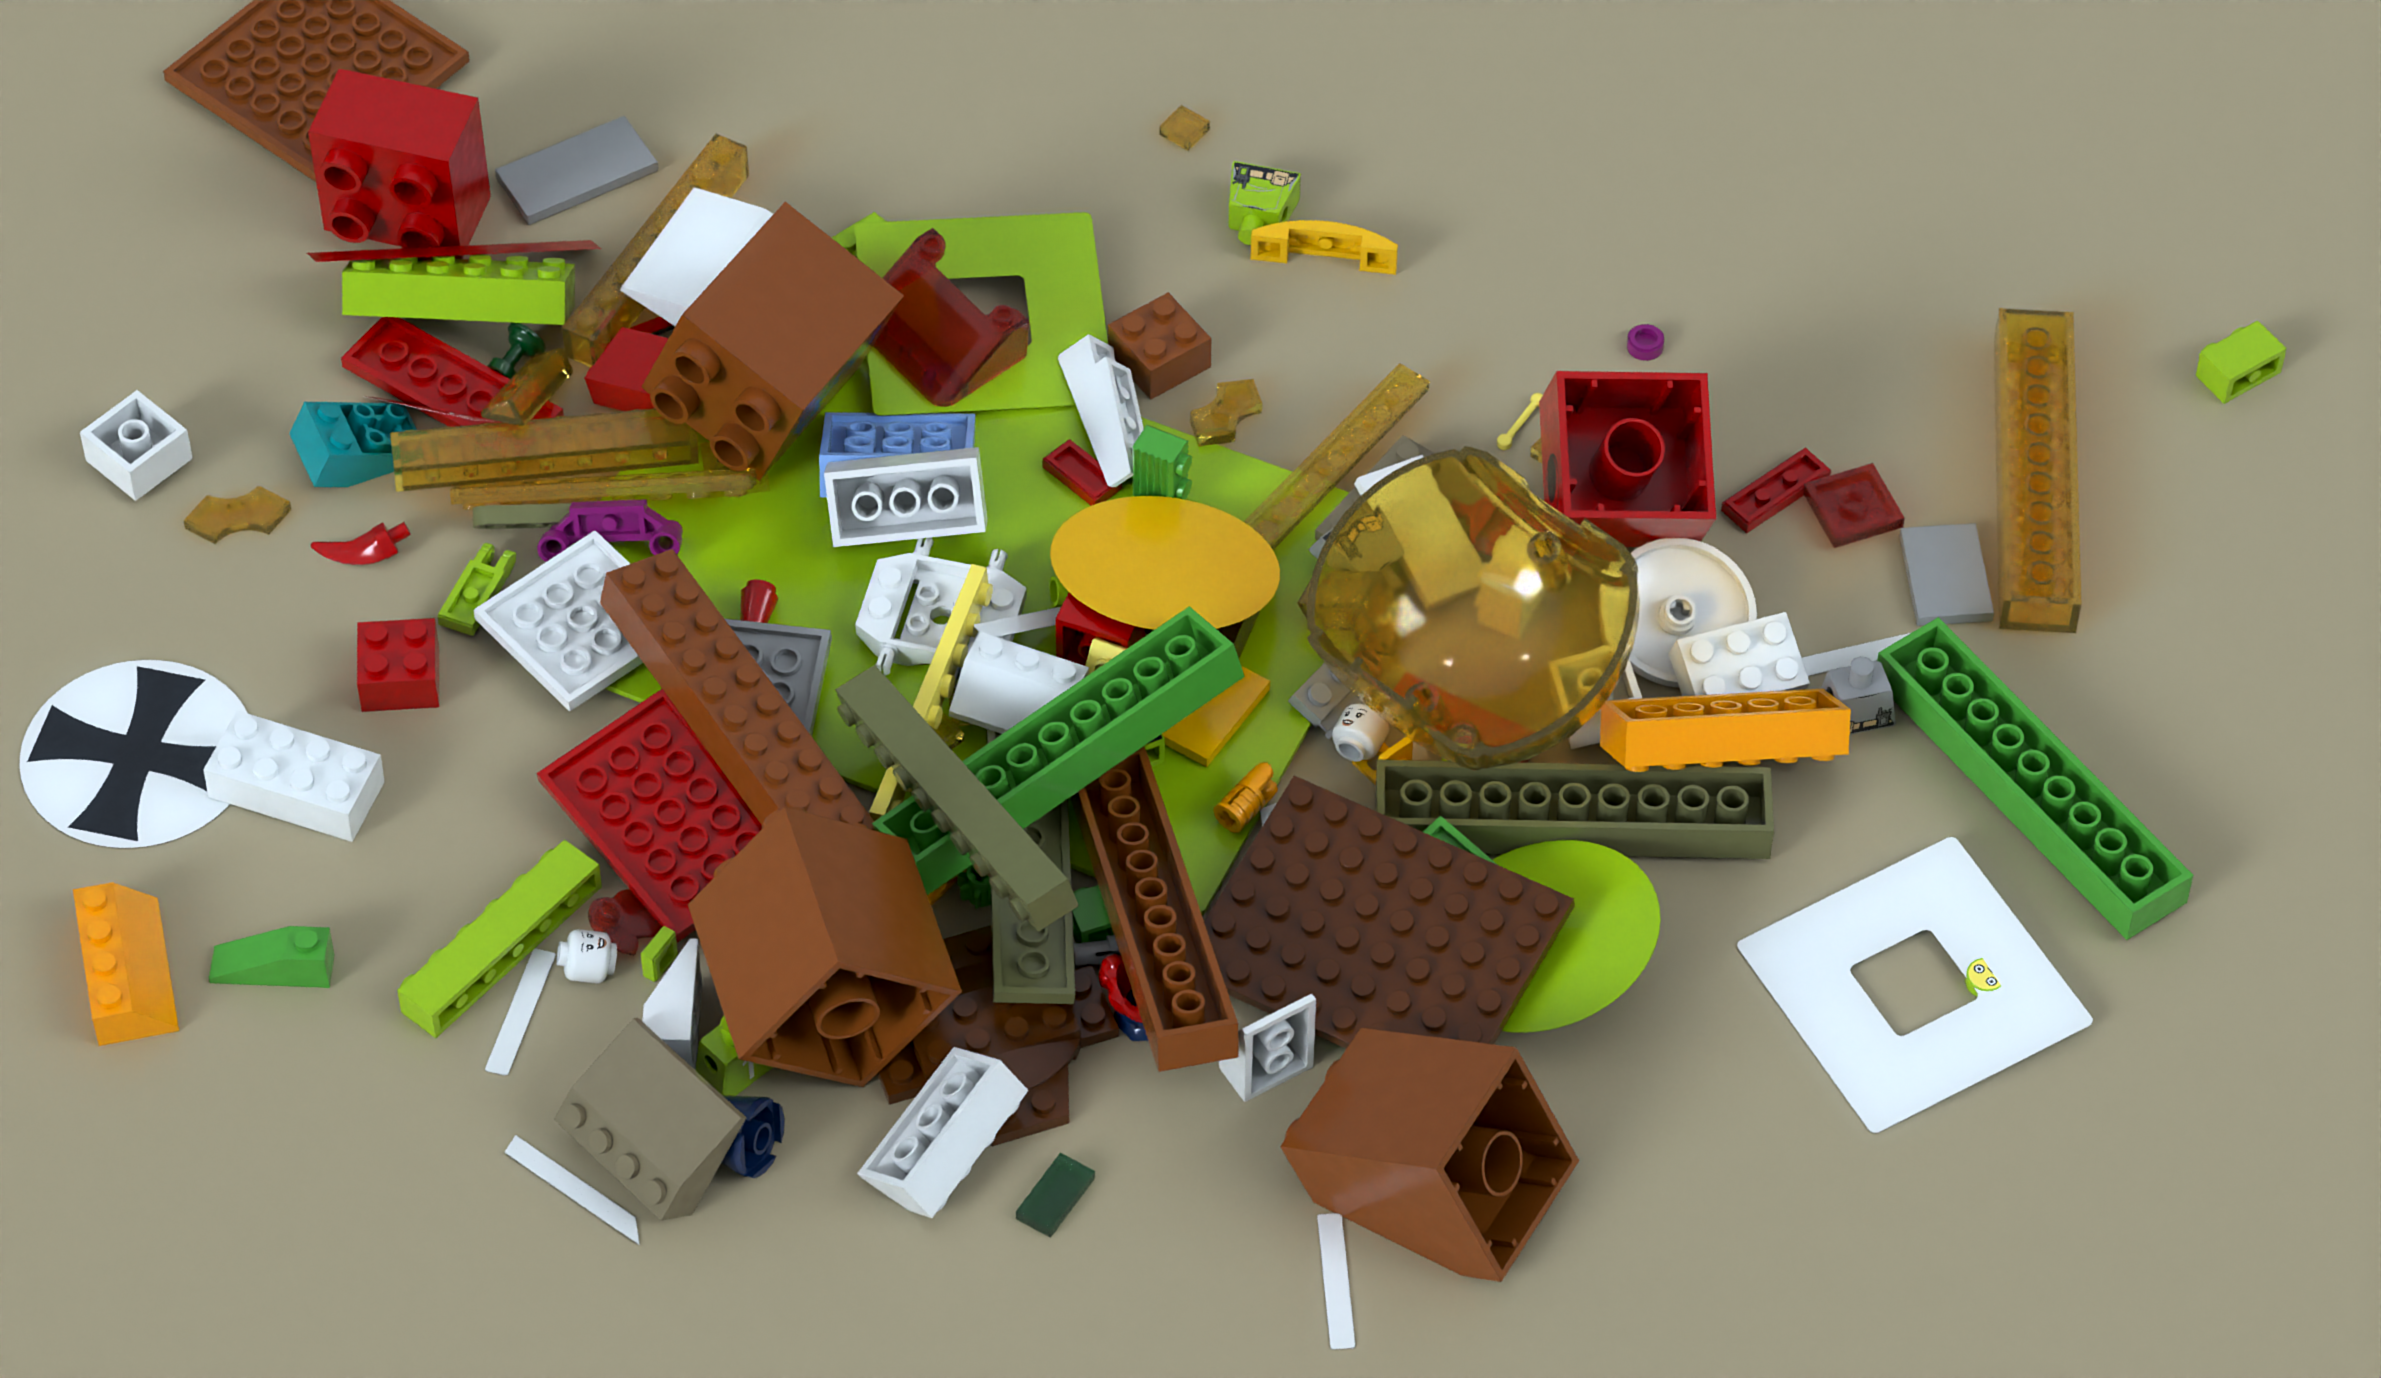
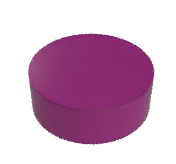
[1627,324,1664,361]

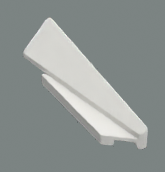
[1058,334,1144,487]

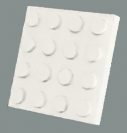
[473,530,643,712]

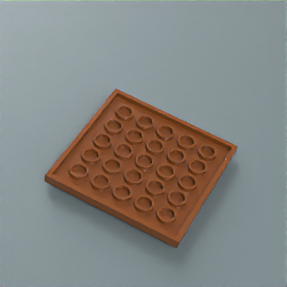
[163,0,470,182]

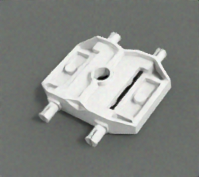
[855,537,1027,689]

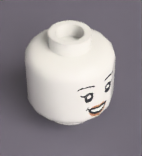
[1332,703,1390,762]
[557,929,617,983]

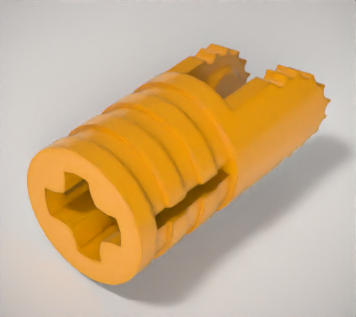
[1213,762,1278,833]

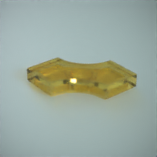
[1189,379,1263,446]
[183,486,292,544]

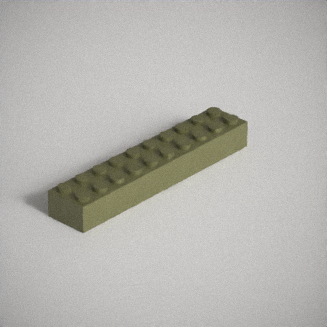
[1375,760,1774,859]

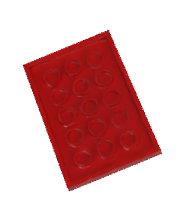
[537,689,762,943]

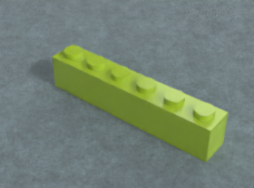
[397,839,602,1038]

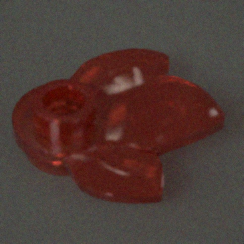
[588,889,662,956]

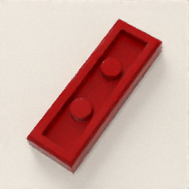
[1721,447,1831,534]

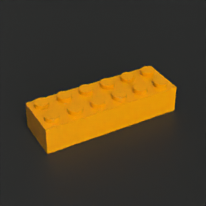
[1600,688,1851,772]

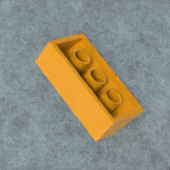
[73,882,179,1046]

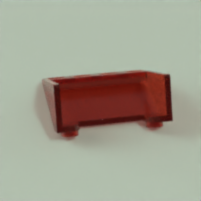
[873,228,1029,407]

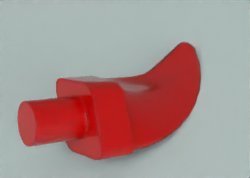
[310,522,411,565]

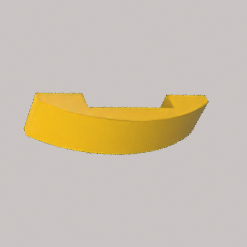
[1251,220,1398,275]

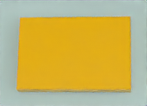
[1162,666,1270,767]

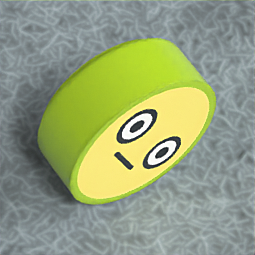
[1965,958,2001,997]

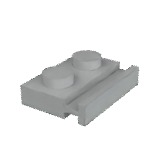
[1288,649,1379,739]

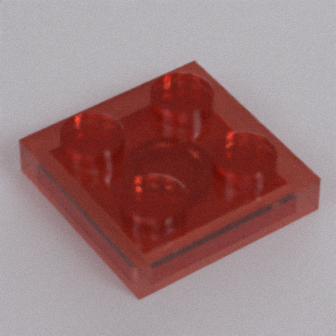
[1803,463,1905,548]

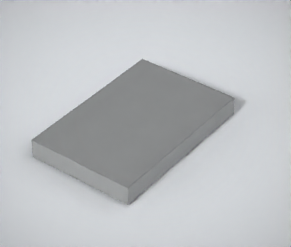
[1899,523,1994,626]

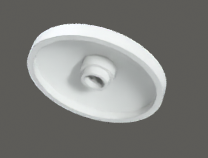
[1602,538,1757,687]

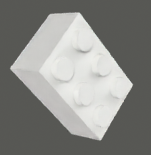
[1668,612,1810,696]

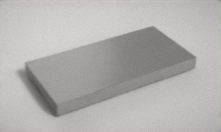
[495,116,658,225]

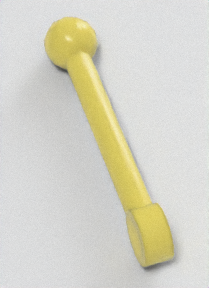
[1497,393,1543,450]

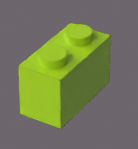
[2195,320,2287,404]

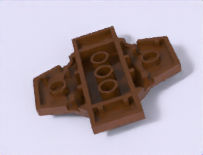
[877,925,1119,1147]

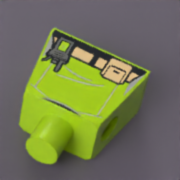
[1228,161,1301,245]

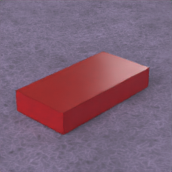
[1042,439,1122,506]

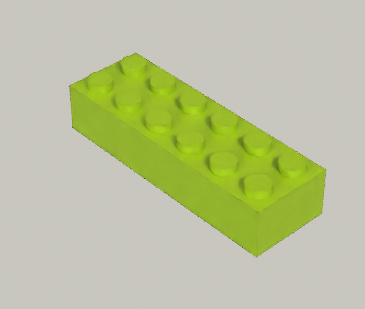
[342,249,575,325]

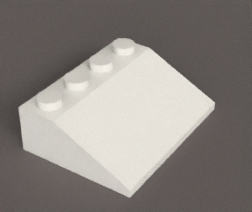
[620,187,773,326]

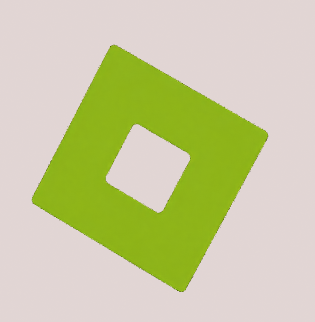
[854,212,1108,416]

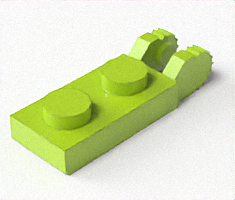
[437,543,517,636]

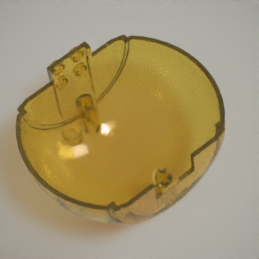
[1307,446,1640,771]

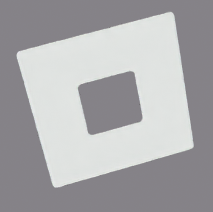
[1737,837,2093,1133]

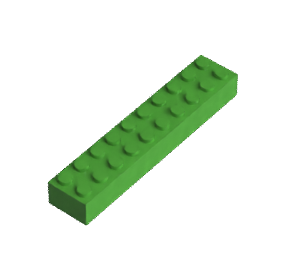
[872,606,1245,895]
[1877,617,2194,940]

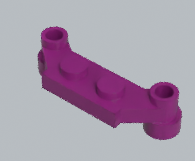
[537,499,683,562]

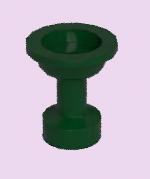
[487,323,546,380]

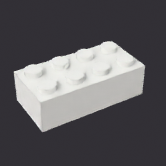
[824,447,988,547]
[204,710,384,842]

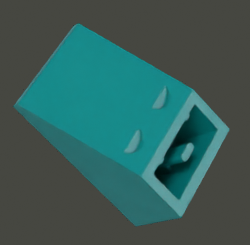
[289,401,430,487]

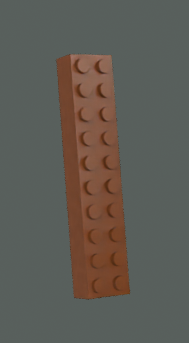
[600,549,874,830]
[1070,746,1239,1072]

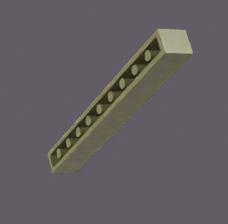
[835,665,1079,932]

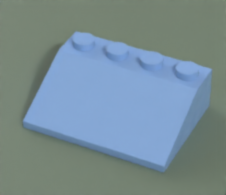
[819,412,975,497]

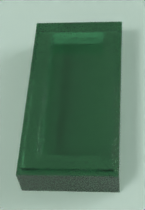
[1016,1153,1095,1238]

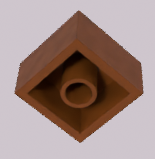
[1108,292,1212,400]

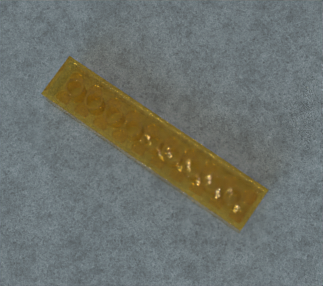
[1994,308,2081,633]

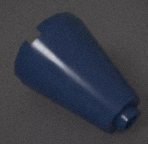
[721,1095,785,1178]

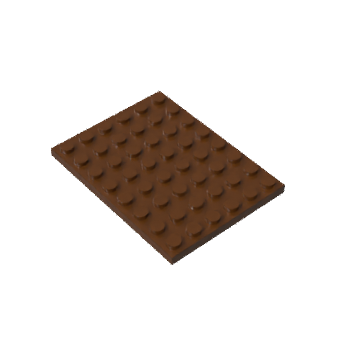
[1204,775,1575,1049]

